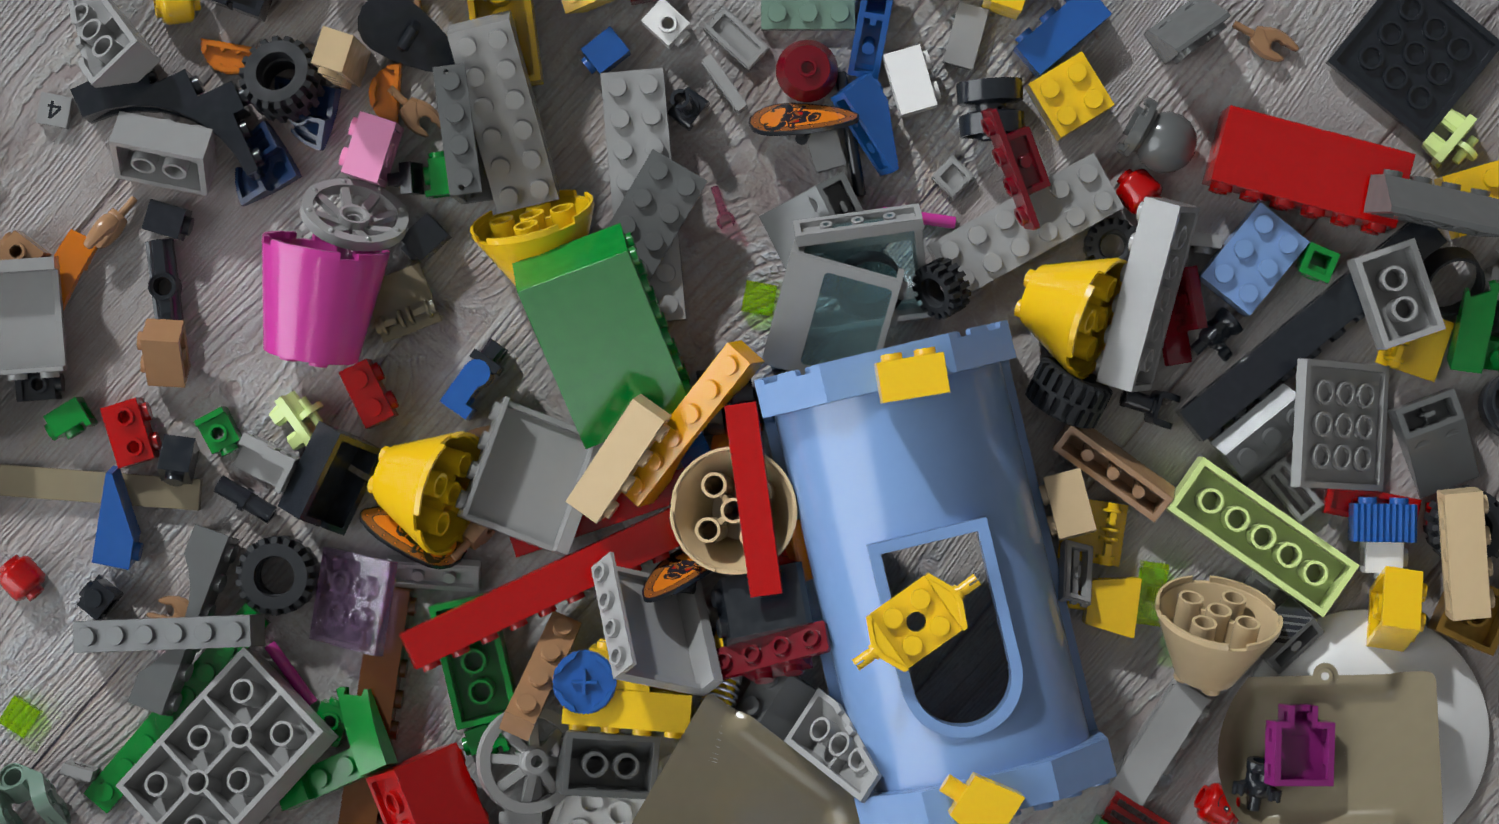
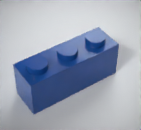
[1013,0,1112,78]

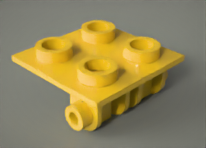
[1375,319,1454,382]
[1057,499,1128,567]

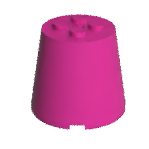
[262,231,390,368]

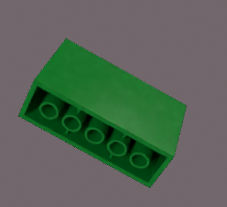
[512,223,692,449]

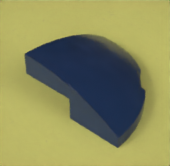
[274,76,342,151]
[235,120,302,206]

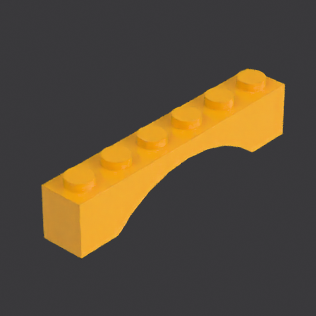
[622,340,765,507]

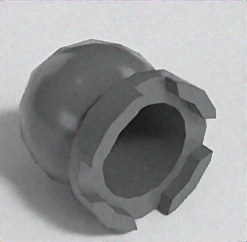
[1116,96,1197,173]

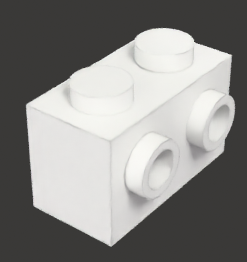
[882,44,941,118]

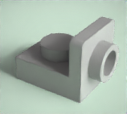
[1185,232,1223,264]

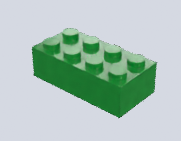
[428,591,516,730]

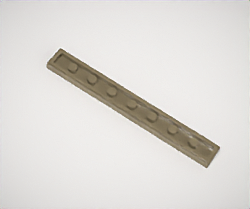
[0,464,203,511]

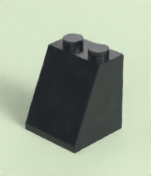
[711,561,813,646]

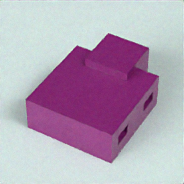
[1264,703,1335,786]

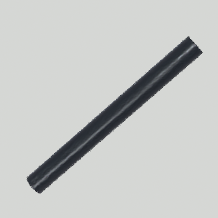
[836,71,866,197]

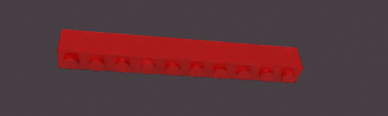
[399,507,683,672]

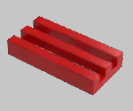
[1101,791,1171,824]

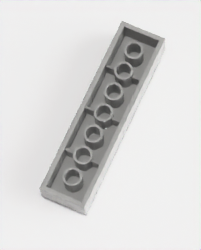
[600,67,687,322]

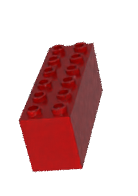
[1202,105,1416,236]
[366,742,489,824]

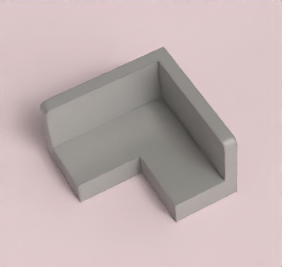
[233,432,301,494]

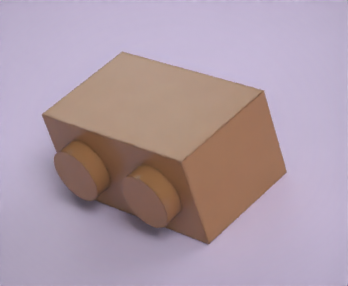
[137,319,191,388]

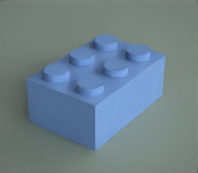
[1199,202,1310,317]

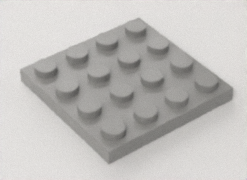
[1290,358,1390,491]

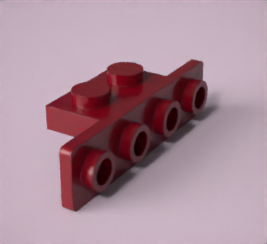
[981,108,1051,230]
[1162,265,1208,366]
[716,620,831,684]

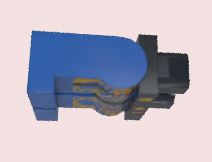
[440,338,509,421]

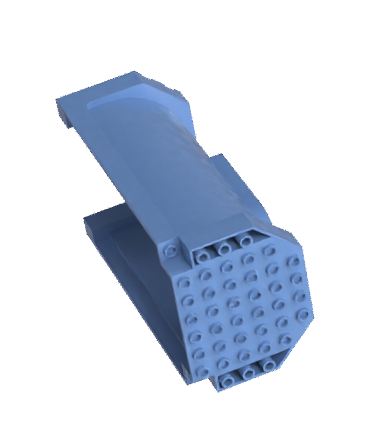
[754,320,1117,824]

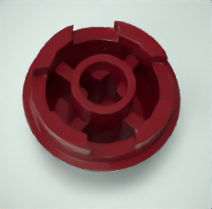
[776,40,838,102]

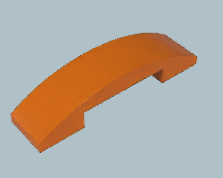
[54,229,98,311]

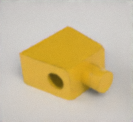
[1066,577,1142,638]
[939,772,1025,824]

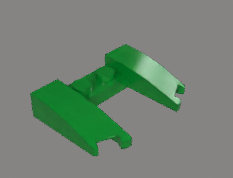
[1447,280,1499,374]
[279,687,398,811]

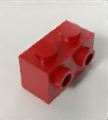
[338,359,399,429]
[100,397,162,469]

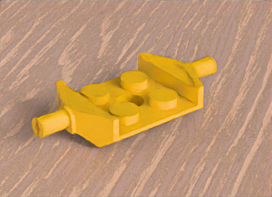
[852,572,981,672]

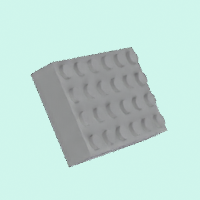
[116,647,339,824]

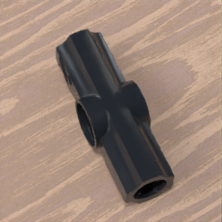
[145,238,184,320]

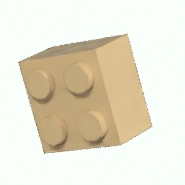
[1039,468,1097,541]

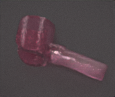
[711,185,735,229]

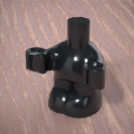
[1189,307,1244,362]
[1231,756,1282,812]

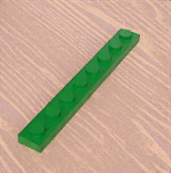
[83,602,271,813]

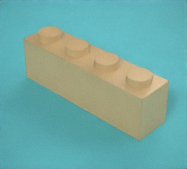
[311,26,371,90]
[565,394,672,524]
[1437,487,1495,621]

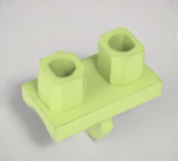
[1421,109,1479,169]
[269,390,324,451]

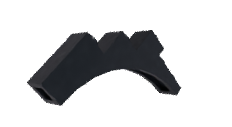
[70,68,266,181]

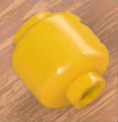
[153,0,201,25]

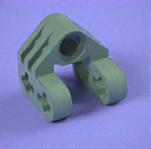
[0,763,71,824]

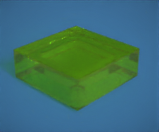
[741,280,777,317]
[0,695,43,739]

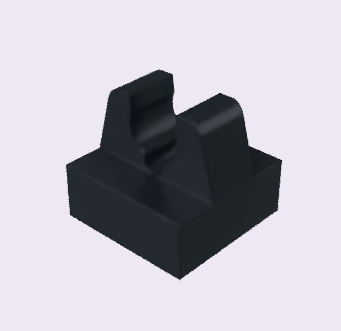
[387,161,425,196]

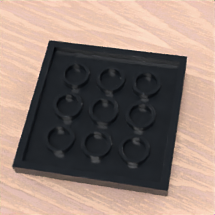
[1325,0,1499,142]

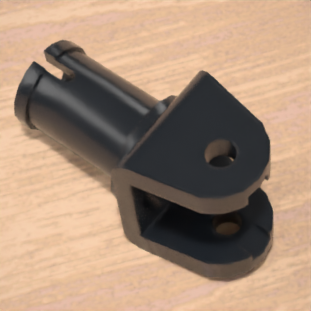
[668,87,710,131]
[1119,390,1181,430]

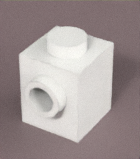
[641,0,691,50]
[1359,542,1408,579]

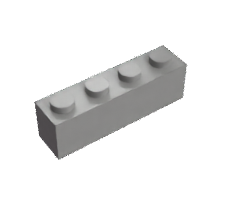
[1108,677,1210,806]

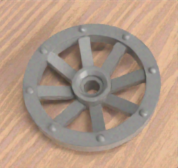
[300,178,409,251]
[476,708,574,814]

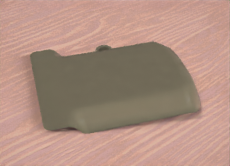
[1218,663,1443,824]
[632,694,860,824]

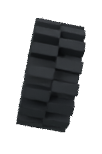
[1083,217,1136,262]
[912,257,971,320]

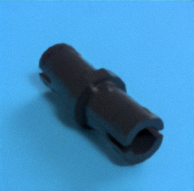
[214,475,277,524]

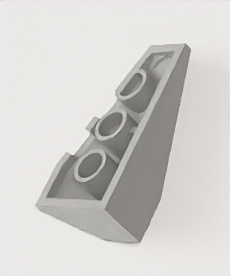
[68,0,161,88]
[784,688,882,803]

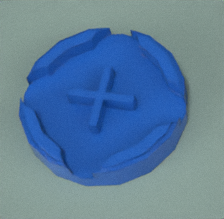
[552,649,617,714]

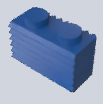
[1348,497,1418,543]

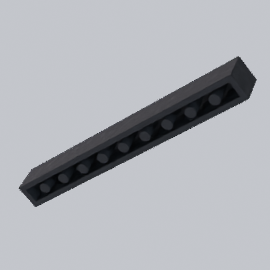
[1176,222,1448,442]

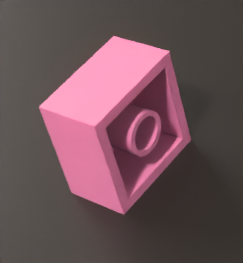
[339,111,404,188]

